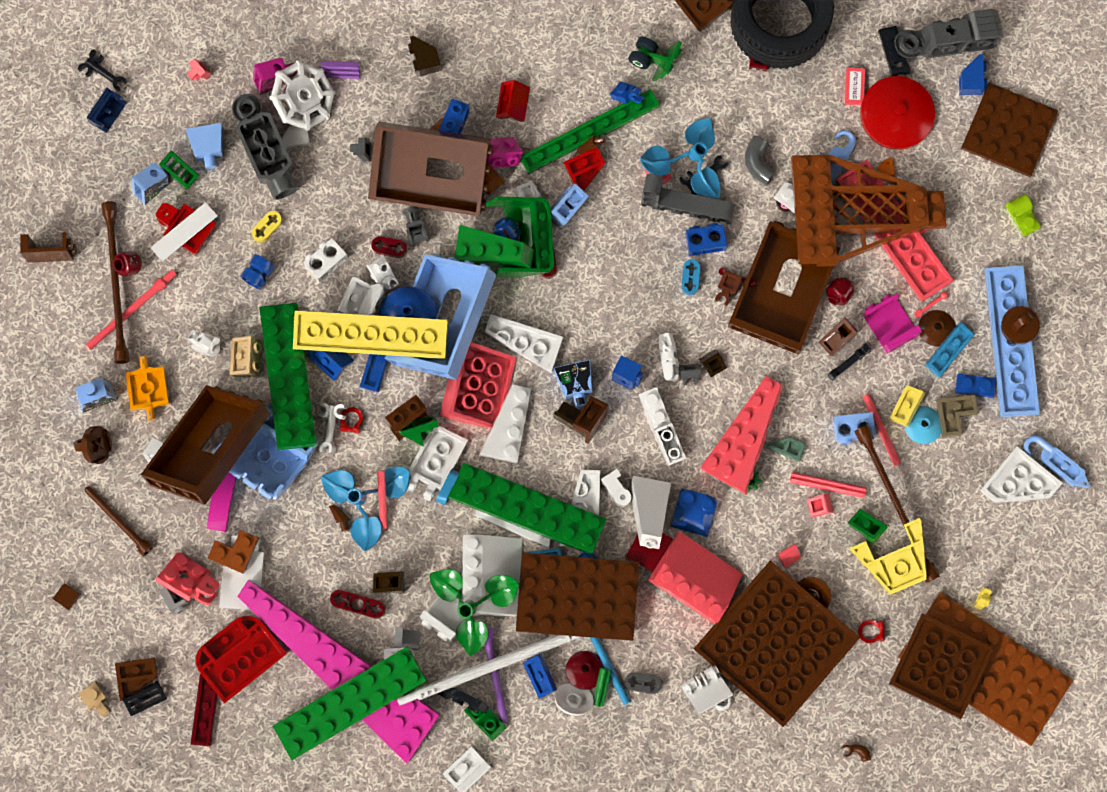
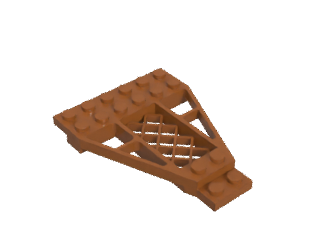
[791,155,947,267]

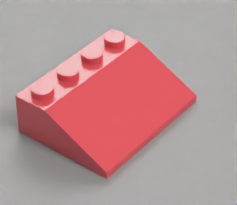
[440,342,516,429]
[648,531,743,623]

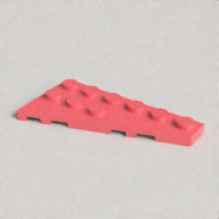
[700,376,783,495]

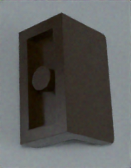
[554,401,586,437]

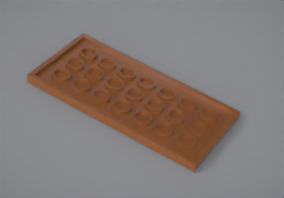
[898,592,1073,746]

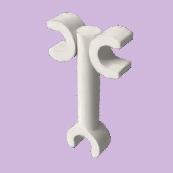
[319,403,348,454]

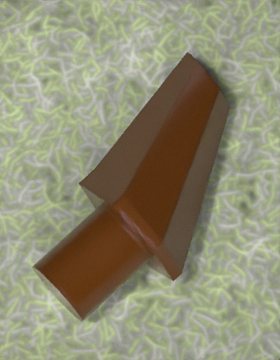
[577,135,606,154]
[329,505,351,532]

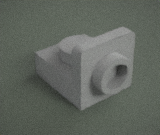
[159,587,190,614]

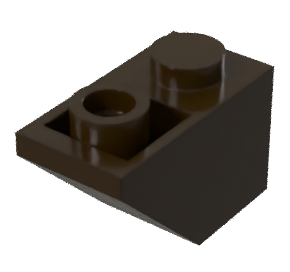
[408,36,442,76]

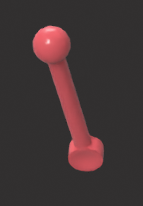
[914,292,948,318]

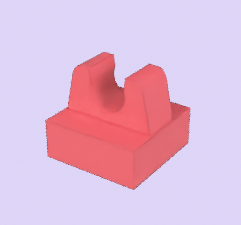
[187,59,212,81]

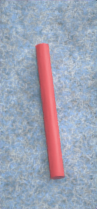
[862,394,901,466]

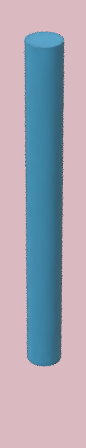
[590,637,631,705]

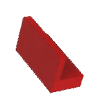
[496,80,530,122]

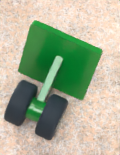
[628,36,682,81]

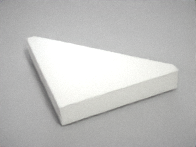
[282,114,310,149]

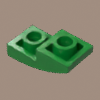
[464,698,506,742]

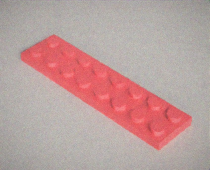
[835,160,954,303]

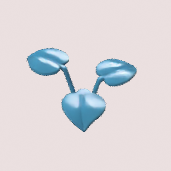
[640,118,721,199]
[321,466,410,551]

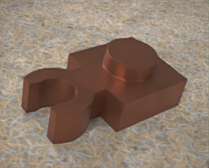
[715,270,743,306]

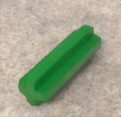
[593,668,611,707]

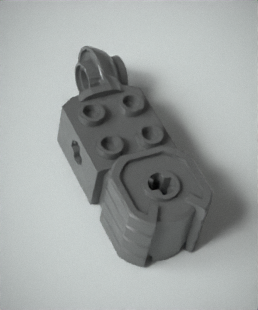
[894,9,1004,59]

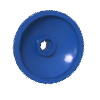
[379,286,437,319]

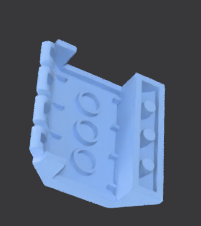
[214,399,319,500]

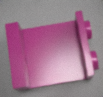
[863,293,922,354]

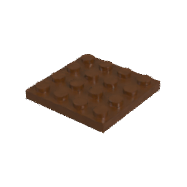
[961,83,1058,177]
[888,613,994,720]

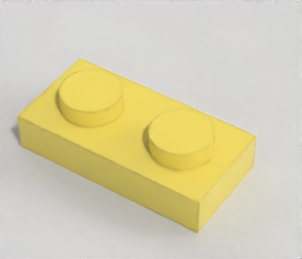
[890,385,925,427]

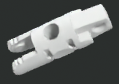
[659,333,680,382]

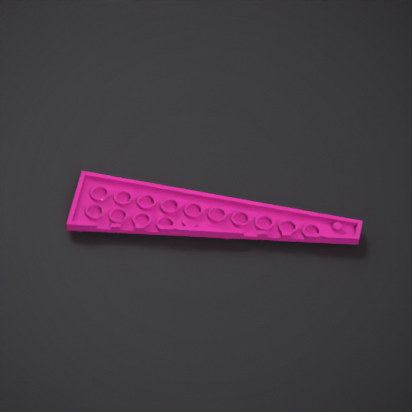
[237,580,441,764]

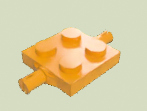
[125,356,170,421]

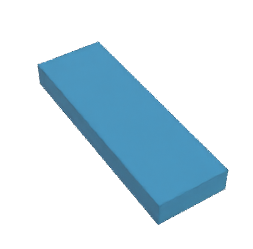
[924,322,975,377]

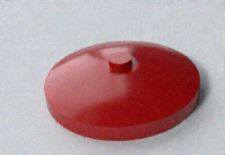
[860,76,935,150]

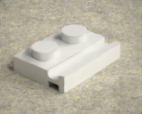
[443,746,491,792]

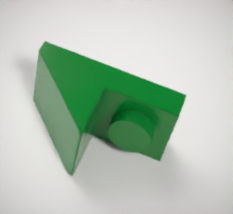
[399,415,439,446]
[847,509,888,543]

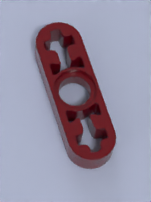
[330,590,385,619]

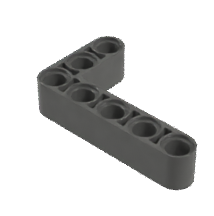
[641,174,735,224]

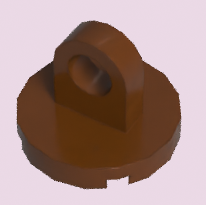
[1001,306,1040,344]
[73,426,112,464]

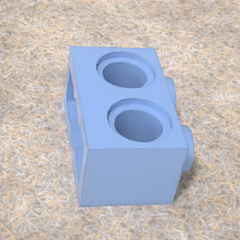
[551,184,589,227]
[832,412,876,445]

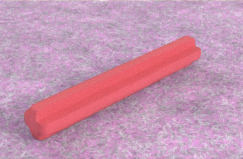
[790,472,866,498]

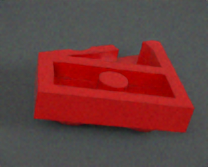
[563,147,605,191]

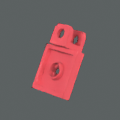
[156,552,220,605]

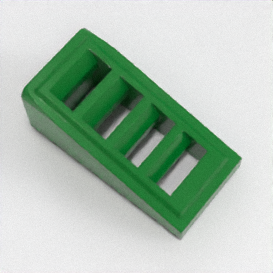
[159,150,200,190]

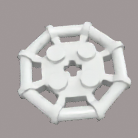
[269,60,336,131]

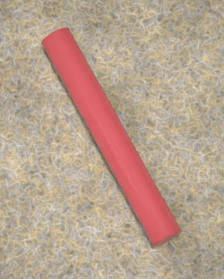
[377,470,388,529]

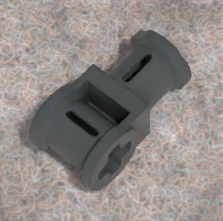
[402,206,429,246]

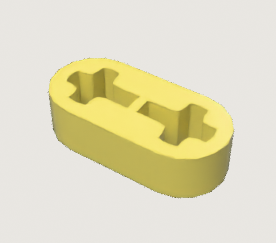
[252,211,282,243]

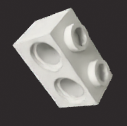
[303,238,348,283]

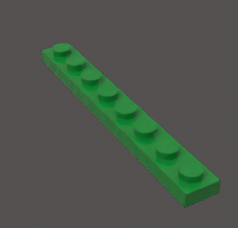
[520,89,660,175]

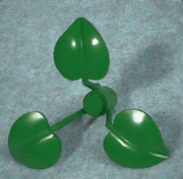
[429,569,519,656]

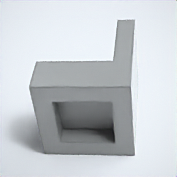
[394,628,420,650]

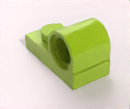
[1005,194,1041,237]

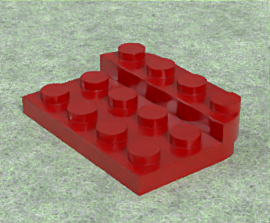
[195,616,287,704]

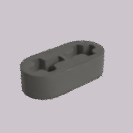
[624,673,662,694]

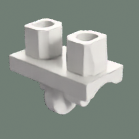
[366,255,399,294]
[187,330,220,357]

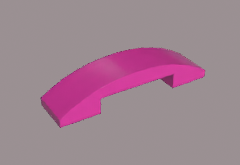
[207,472,237,532]

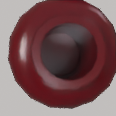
[113,251,142,276]
[826,278,855,306]

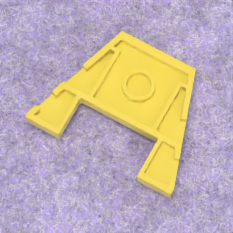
[850,518,927,595]

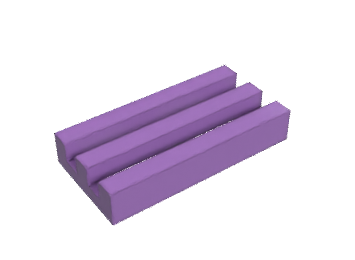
[321,61,360,79]

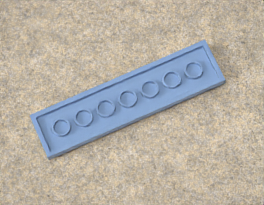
[984,266,1040,418]

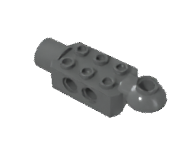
[232,94,298,200]

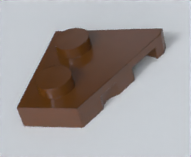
[115,657,158,701]

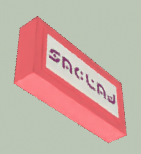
[845,68,865,105]

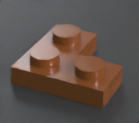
[208,530,259,574]

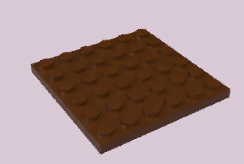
[694,560,860,727]

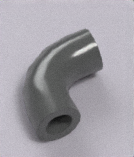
[745,135,776,186]

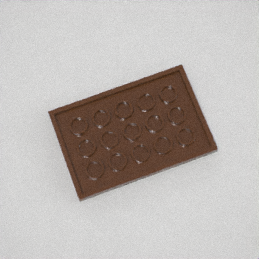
[516,553,639,641]

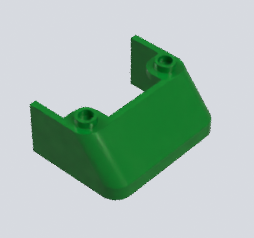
[486,196,554,278]

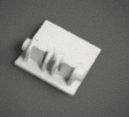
[681,666,733,714]

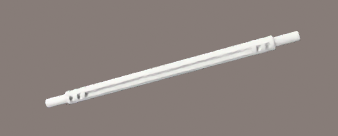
[397,635,581,706]

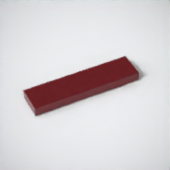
[190,674,217,747]

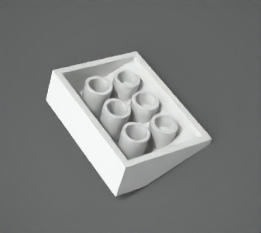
[463,535,522,616]

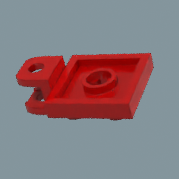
[155,203,216,256]

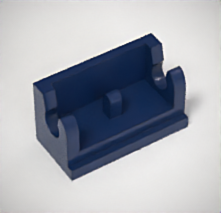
[86,88,127,133]

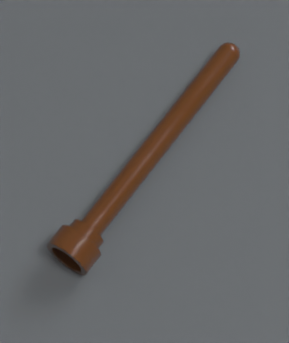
[84,486,154,557]

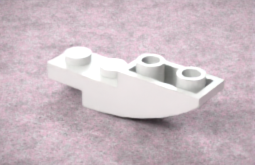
[638,387,686,466]

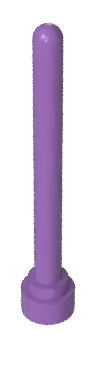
[485,628,508,722]

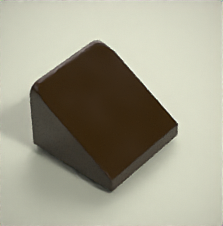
[699,350,727,377]

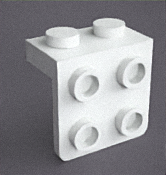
[337,277,384,315]
[420,596,472,643]

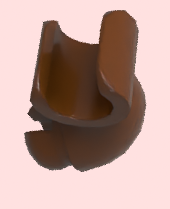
[841,744,872,762]

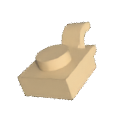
[79,682,110,718]

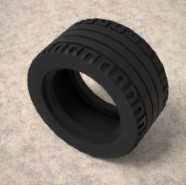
[730,0,834,69]

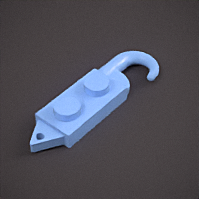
[1024,435,1090,488]

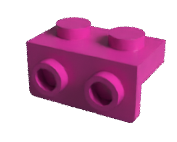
[488,137,523,168]

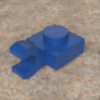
[610,81,644,104]

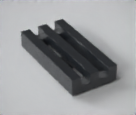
[122,681,167,716]

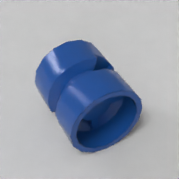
[240,254,275,290]

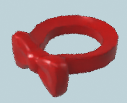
[340,407,363,434]
[858,620,885,644]

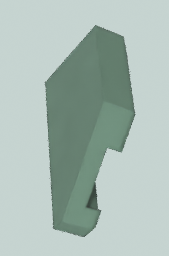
[766,436,806,462]

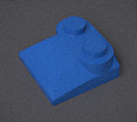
[670,489,718,537]

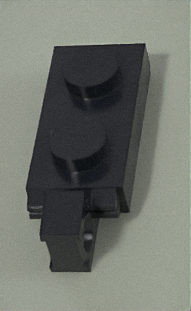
[438,687,489,714]

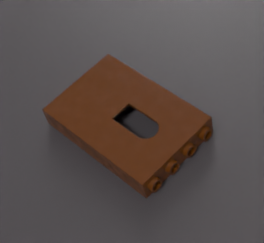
[368,121,493,216]
[728,221,841,355]
[140,385,270,505]

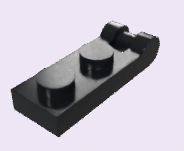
[878,26,910,76]

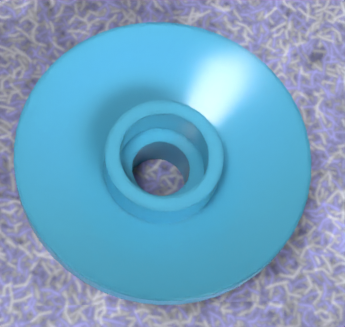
[905,406,941,444]

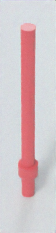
[85,270,177,350]

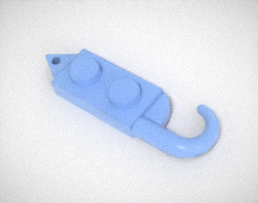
[829,130,856,185]

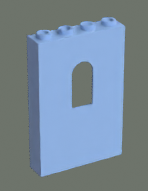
[385,254,496,380]

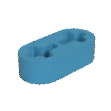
[681,259,700,296]
[436,469,459,505]

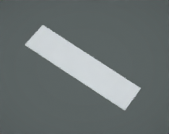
[151,202,217,262]

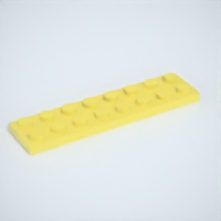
[293,310,448,359]

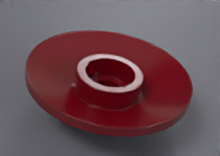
[566,651,605,690]

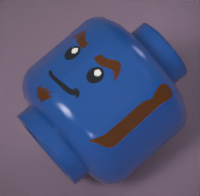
[493,217,521,241]

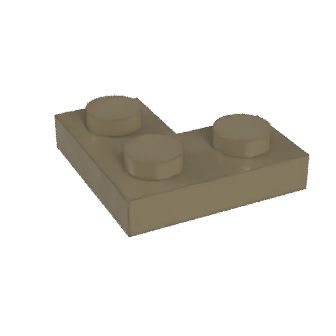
[936,395,978,438]

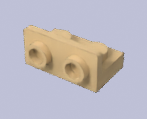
[230,336,262,377]

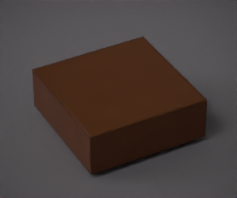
[52,583,81,610]

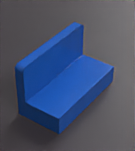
[307,350,354,381]

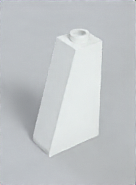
[630,476,671,549]

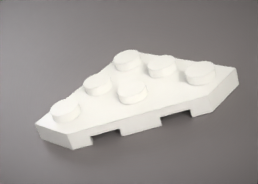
[980,447,1062,503]

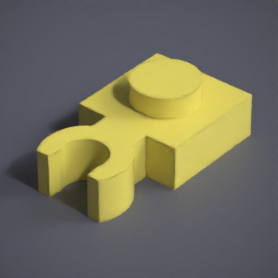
[974,587,992,610]

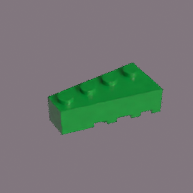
[454,225,534,268]

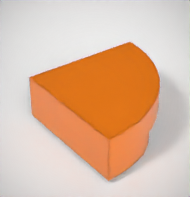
[877,157,895,177]

